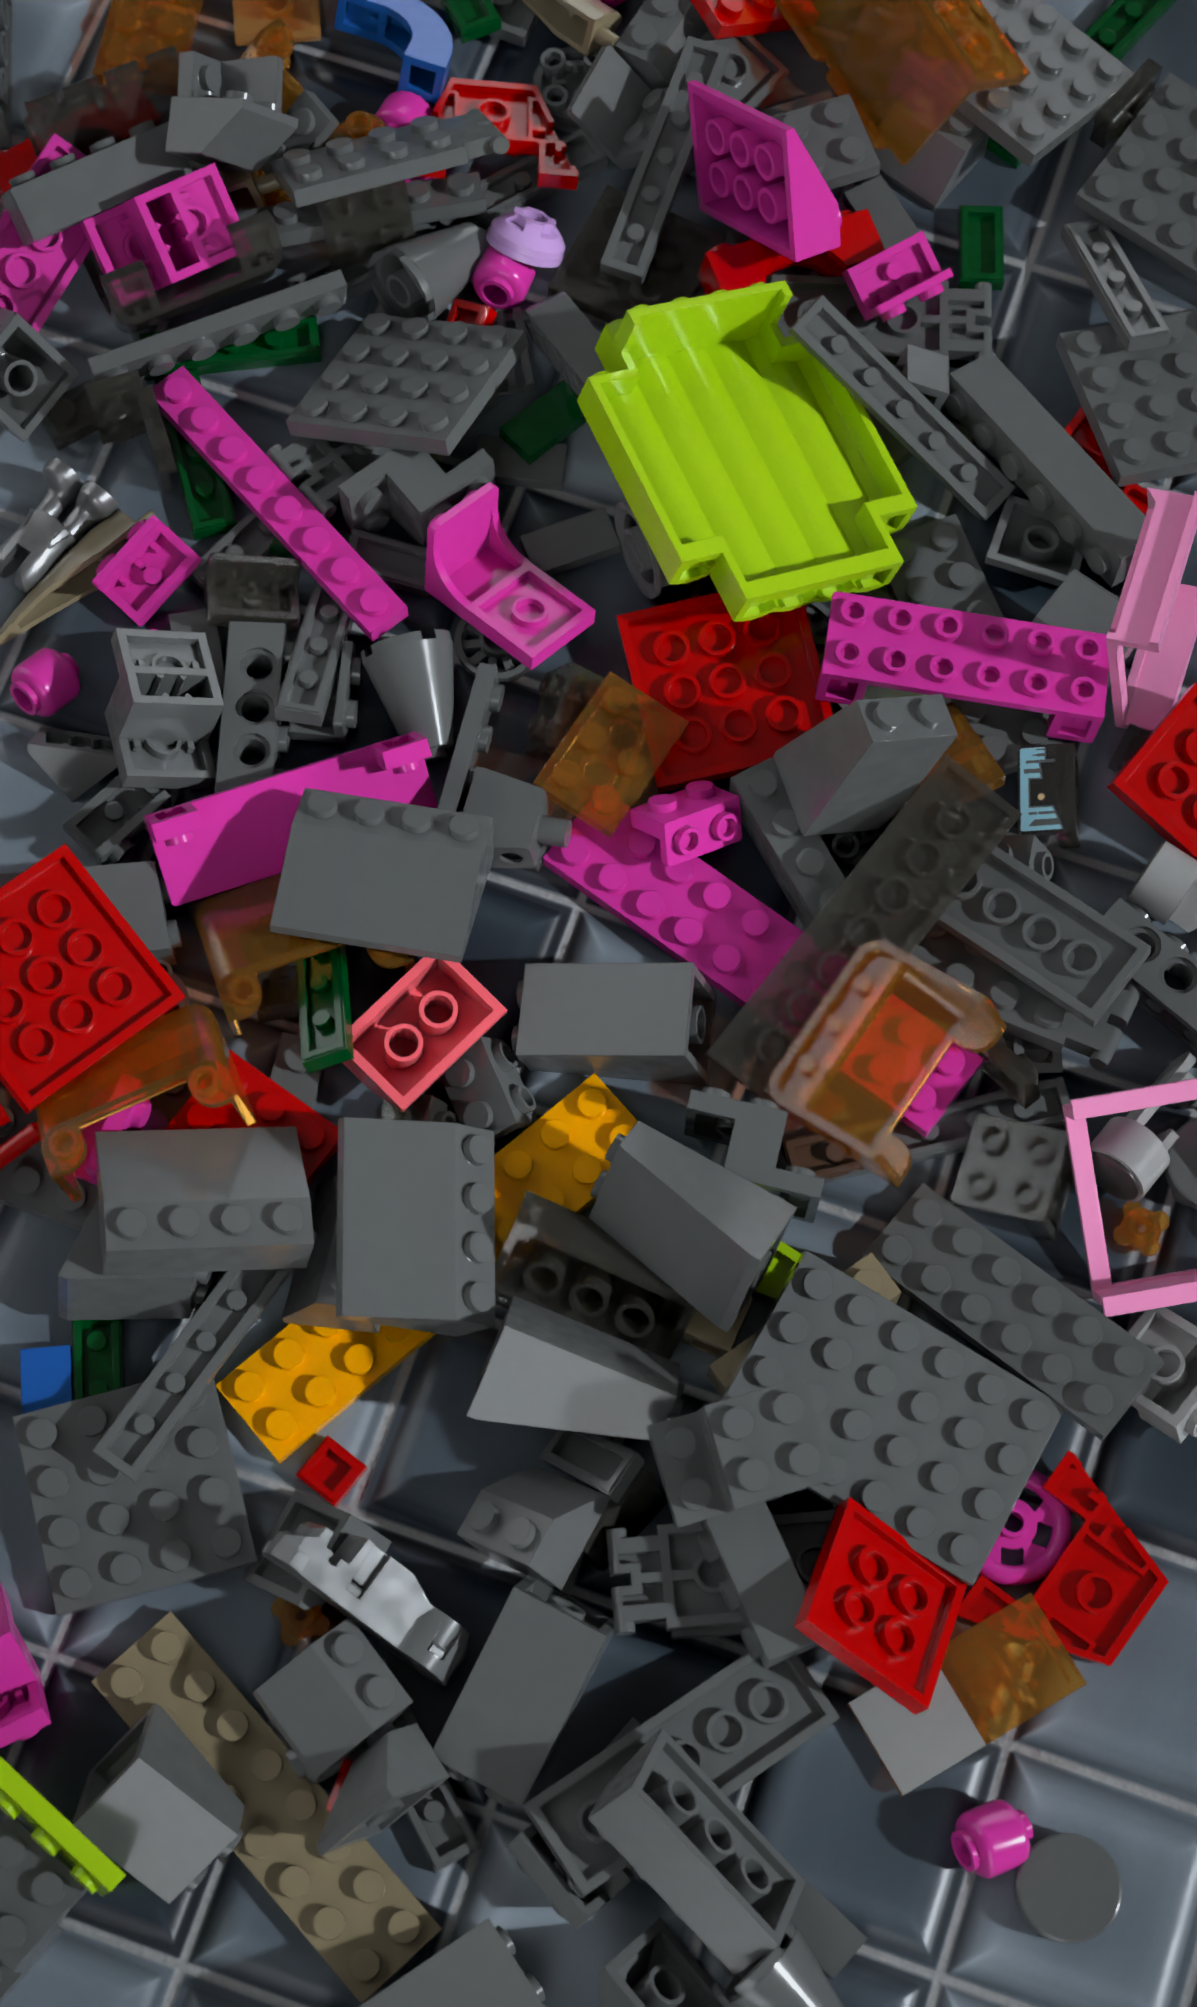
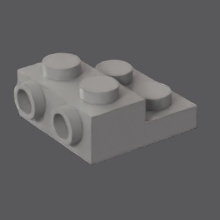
[1128,1307,1197,1444]

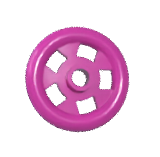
[979,1469,1072,1586]

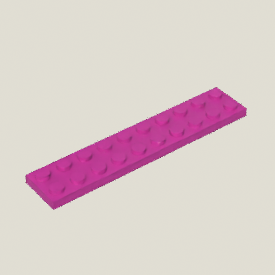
[543,789,984,1138]

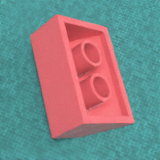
[342,957,507,1112]

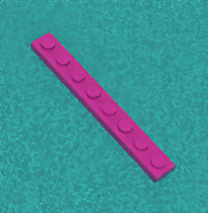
[147,366,409,642]

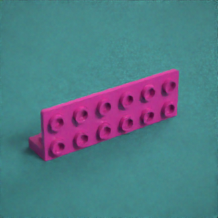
[815,591,1109,744]
[144,731,438,906]

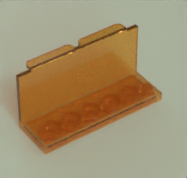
[773,0,1030,166]

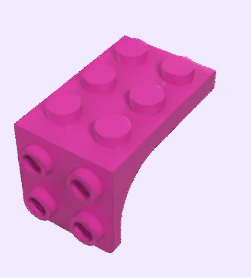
[424,482,596,670]

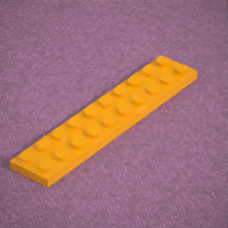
[216,1073,638,1464]

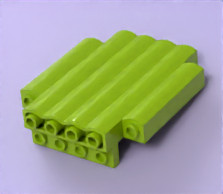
[577,280,918,622]

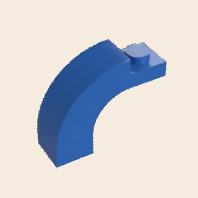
[334,0,453,104]

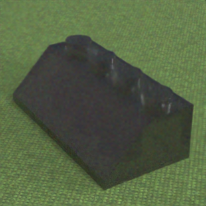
[495,1190,697,1360]

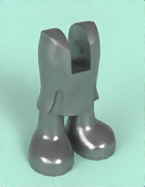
[0,456,119,594]

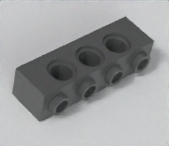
[215,621,296,793]
[1103,898,1197,1053]

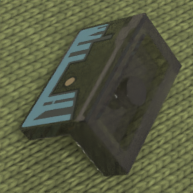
[1018,743,1080,849]

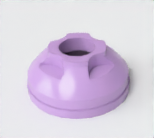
[486,207,566,268]

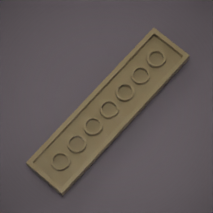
[91,1611,443,2004]

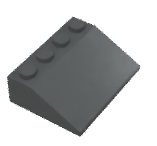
[270,788,494,963]
[336,1117,495,1337]
[95,1127,314,1276]

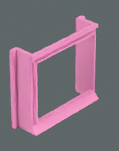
[1106,487,1197,734]
[1062,1078,1197,1317]

